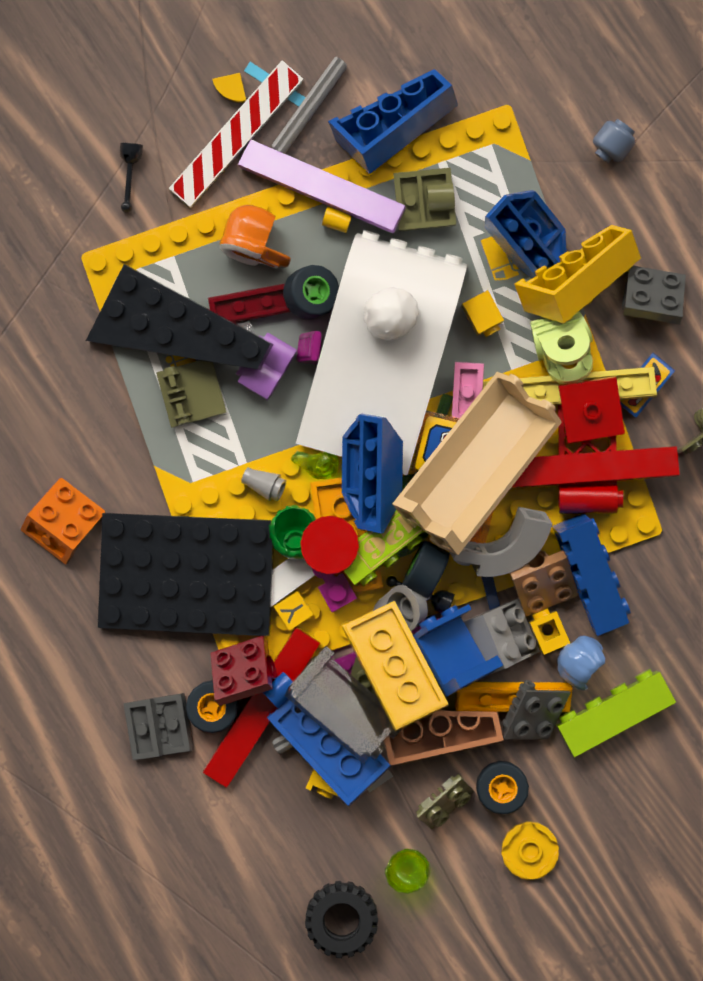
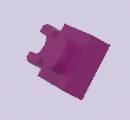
[312,568,357,612]

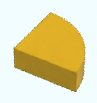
[212,73,246,103]

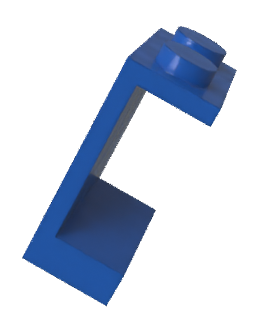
[413,604,503,697]

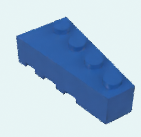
[328,69,458,174]
[552,514,631,636]

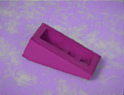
[296,331,322,365]

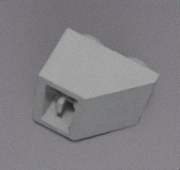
[464,599,540,674]

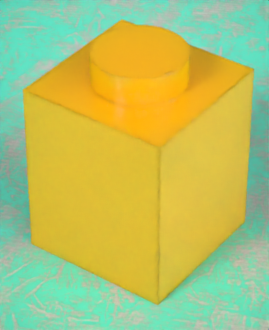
[461,290,504,337]

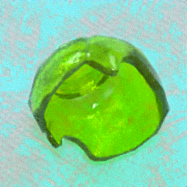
[385,848,431,894]

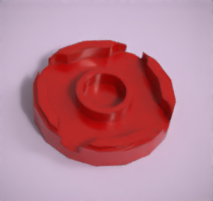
[300,516,359,574]

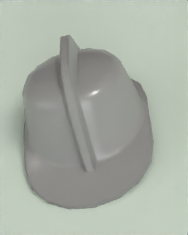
[373,585,430,631]

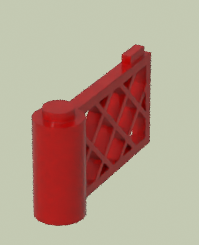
[558,405,623,514]

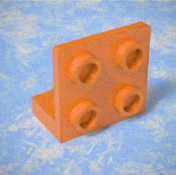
[20,478,105,565]

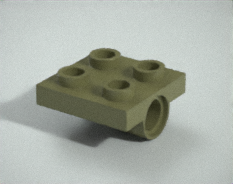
[393,168,456,232]

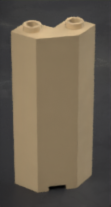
[392,372,562,555]

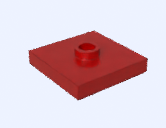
[558,376,625,443]

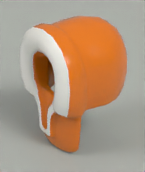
[219,205,291,269]

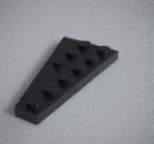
[86,264,274,370]

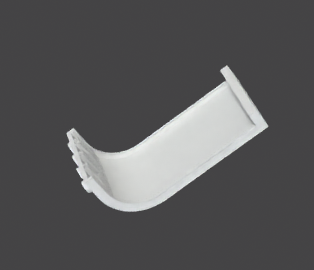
[296,230,467,475]

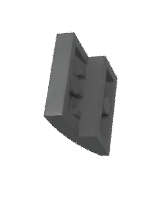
[123,693,194,760]

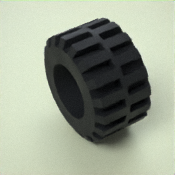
[305,881,378,959]

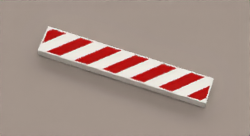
[169,61,304,208]

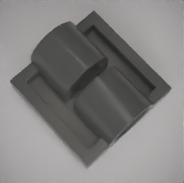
[622,266,686,325]

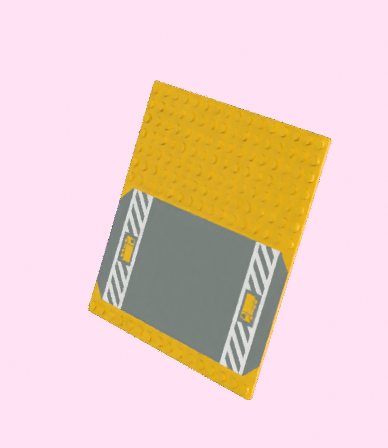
[81,105,662,661]

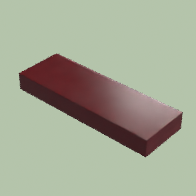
[208,283,291,323]

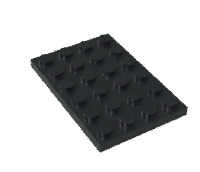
[98,513,274,636]

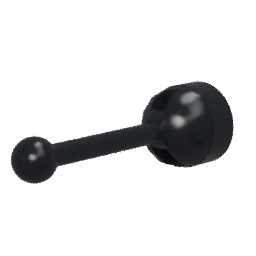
[120,143,143,213]
[386,576,455,613]

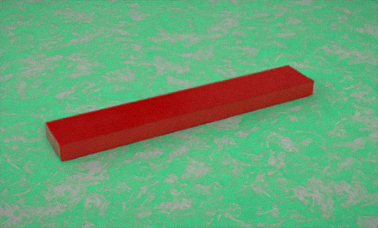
[510,446,680,489]
[203,627,320,788]

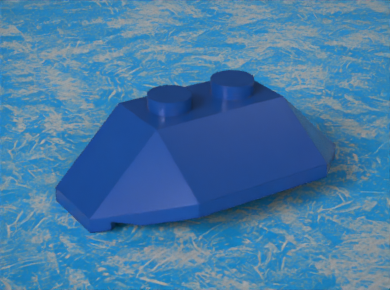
[485,190,566,279]
[342,413,403,533]

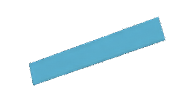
[244,62,306,106]

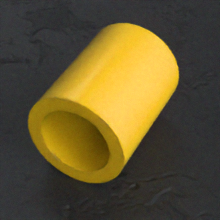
[322,207,352,233]

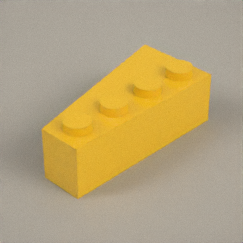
[514,225,641,323]

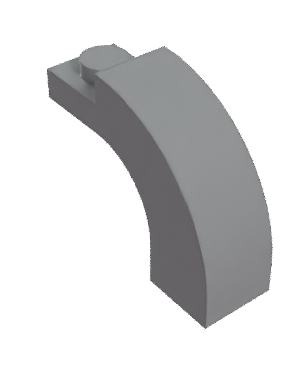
[450,507,552,577]

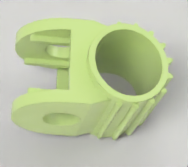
[530,311,593,384]

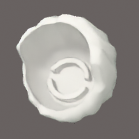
[364,287,419,340]

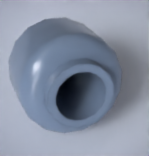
[593,119,636,163]

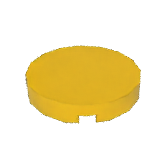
[501,821,559,879]

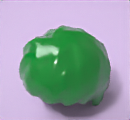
[269,505,316,560]

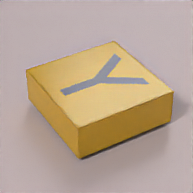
[274,591,314,631]

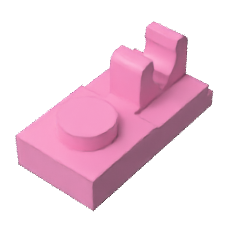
[452,362,484,420]

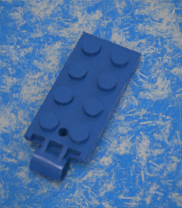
[263,672,392,806]

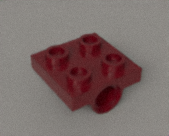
[210,636,277,706]

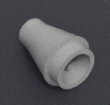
[241,467,286,501]

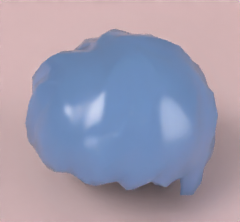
[557,635,605,690]

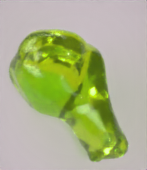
[291,451,339,479]

